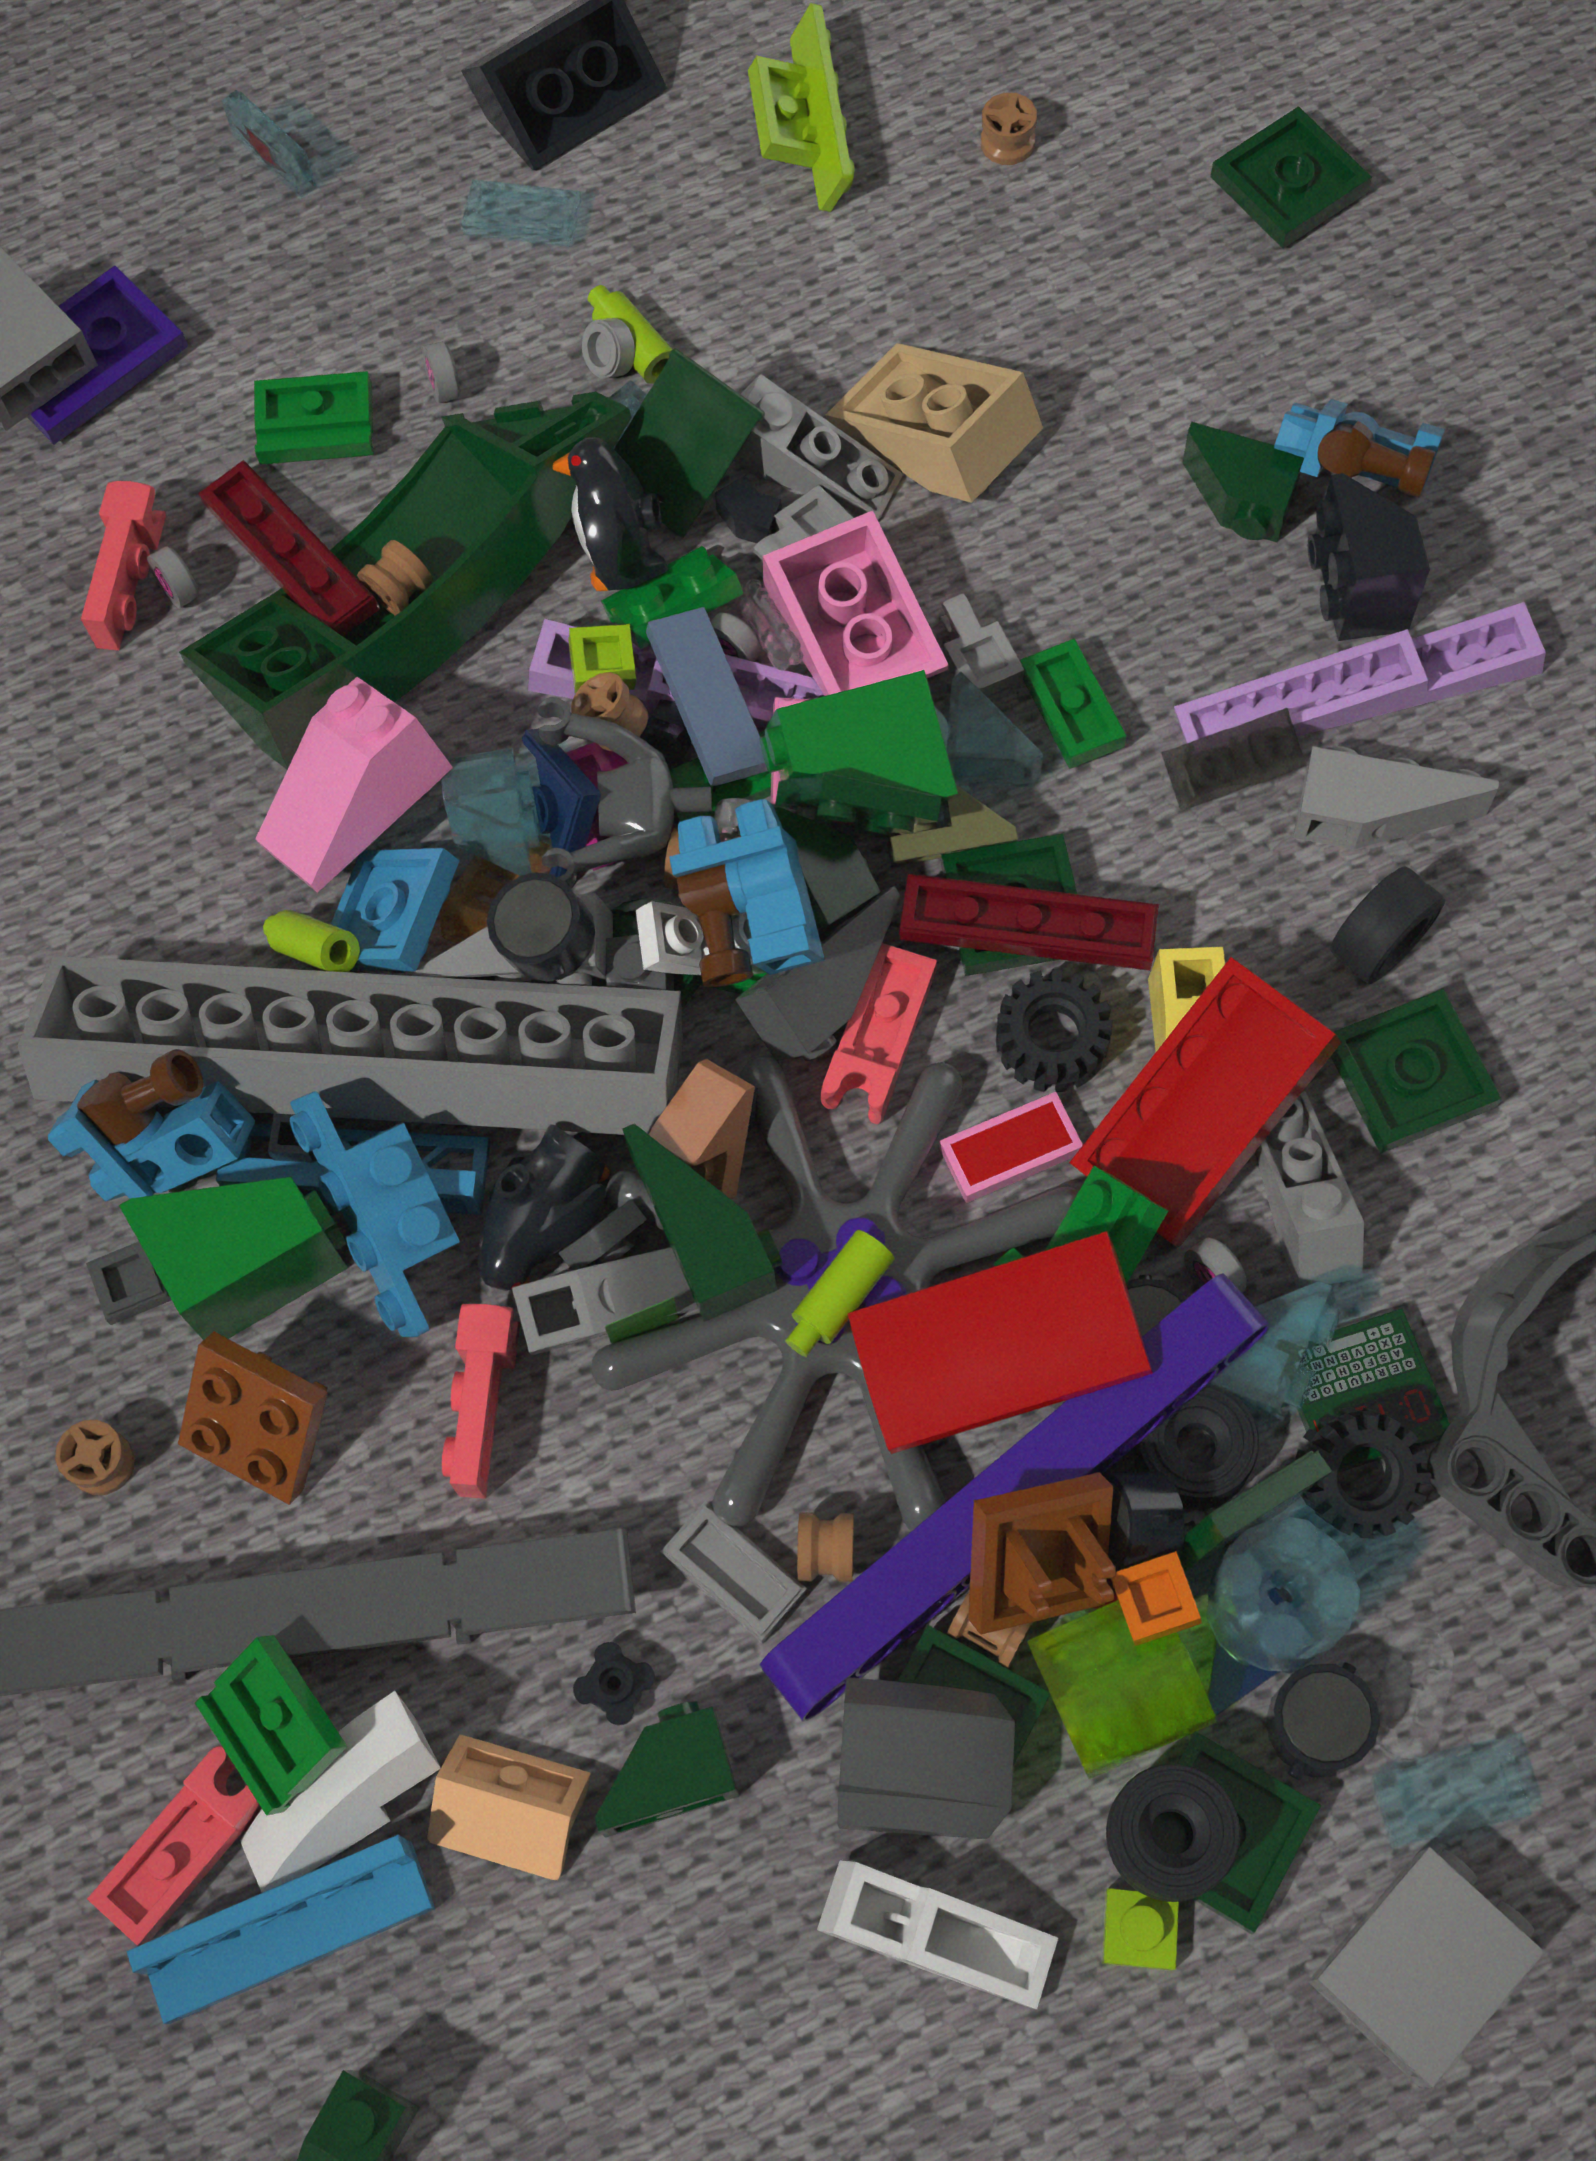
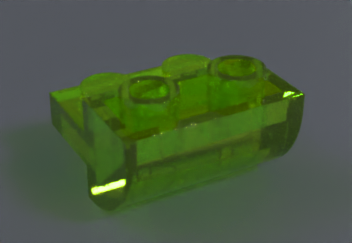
[1027,1600,1217,1780]

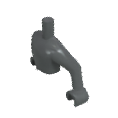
[538,697,712,888]

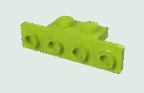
[748,3,855,212]

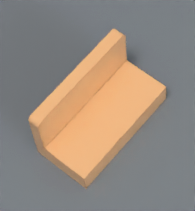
[427,1734,591,1880]

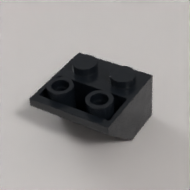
[1307,473,1430,641]

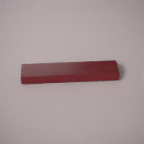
[198,460,380,637]
[900,874,1159,971]

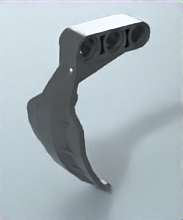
[1427,1215,1596,1588]

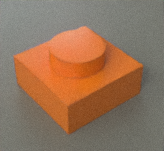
[1111,1551,1202,1646]

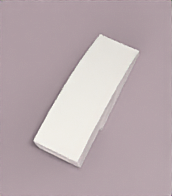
[240,1691,441,1893]
[817,1860,1058,2009]

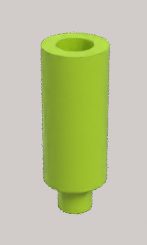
[587,285,672,384]
[263,910,360,972]
[785,1230,895,1357]

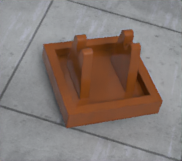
[178,1331,328,1505]
[968,1472,1116,1635]

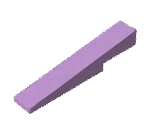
[1174,602,1546,763]
[528,619,824,732]

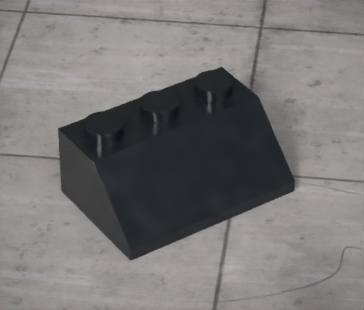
[461,0,667,170]

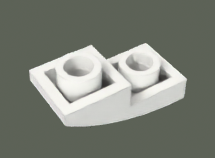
[636,901,765,975]

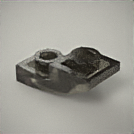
[1161,708,1307,810]

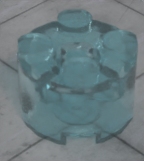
[1206,1517,1360,1673]

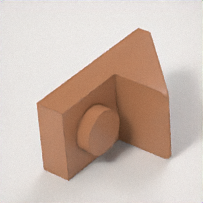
[649,1059,755,1199]

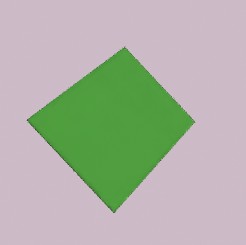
[605,1297,678,1344]

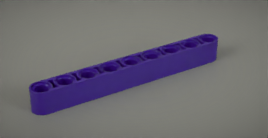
[760,1273,1271,1722]

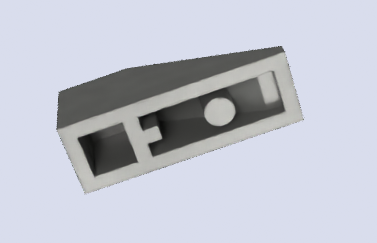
[735,886,901,1061]

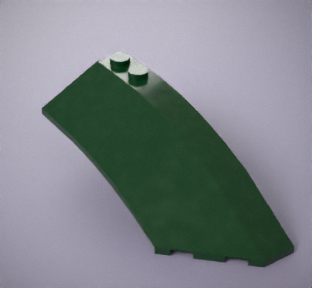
[179,391,632,770]

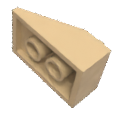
[826,343,1043,503]

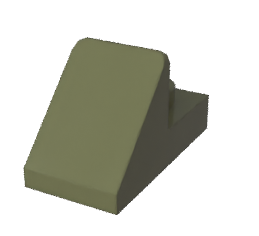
[887,785,1018,867]

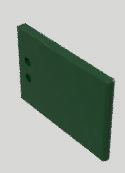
[614,348,765,538]

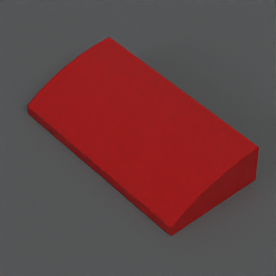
[1069,957,1341,1247]
[848,1231,1153,1454]

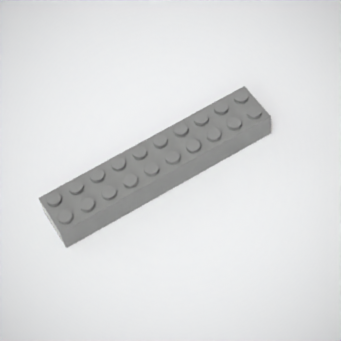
[17,956,683,1135]

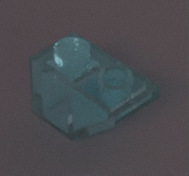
[441,748,540,876]
[1211,1281,1341,1421]

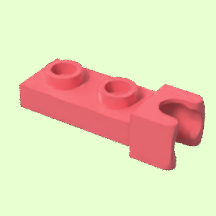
[81,481,166,651]
[821,943,937,1124]
[442,1304,520,1499]
[87,1745,262,1946]

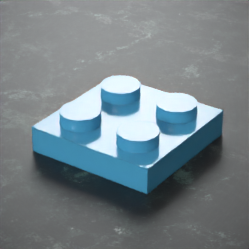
[331,848,460,971]

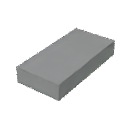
[660,1501,807,1644]

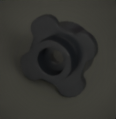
[573,1642,655,1726]

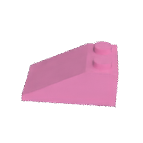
[763,510,949,696]
[256,677,453,893]

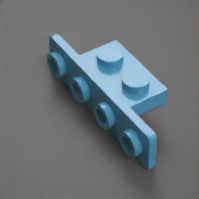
[290,1091,460,1337]

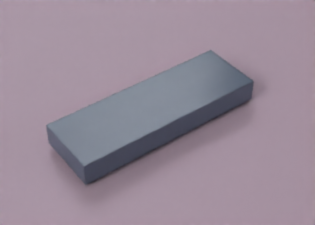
[646,607,768,787]

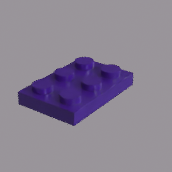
[27,266,188,445]

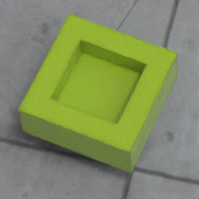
[568,624,636,693]
[1102,1888,1179,1971]

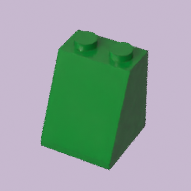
[760,670,958,807]
[119,1177,348,1340]

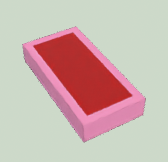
[939,1092,1083,1203]

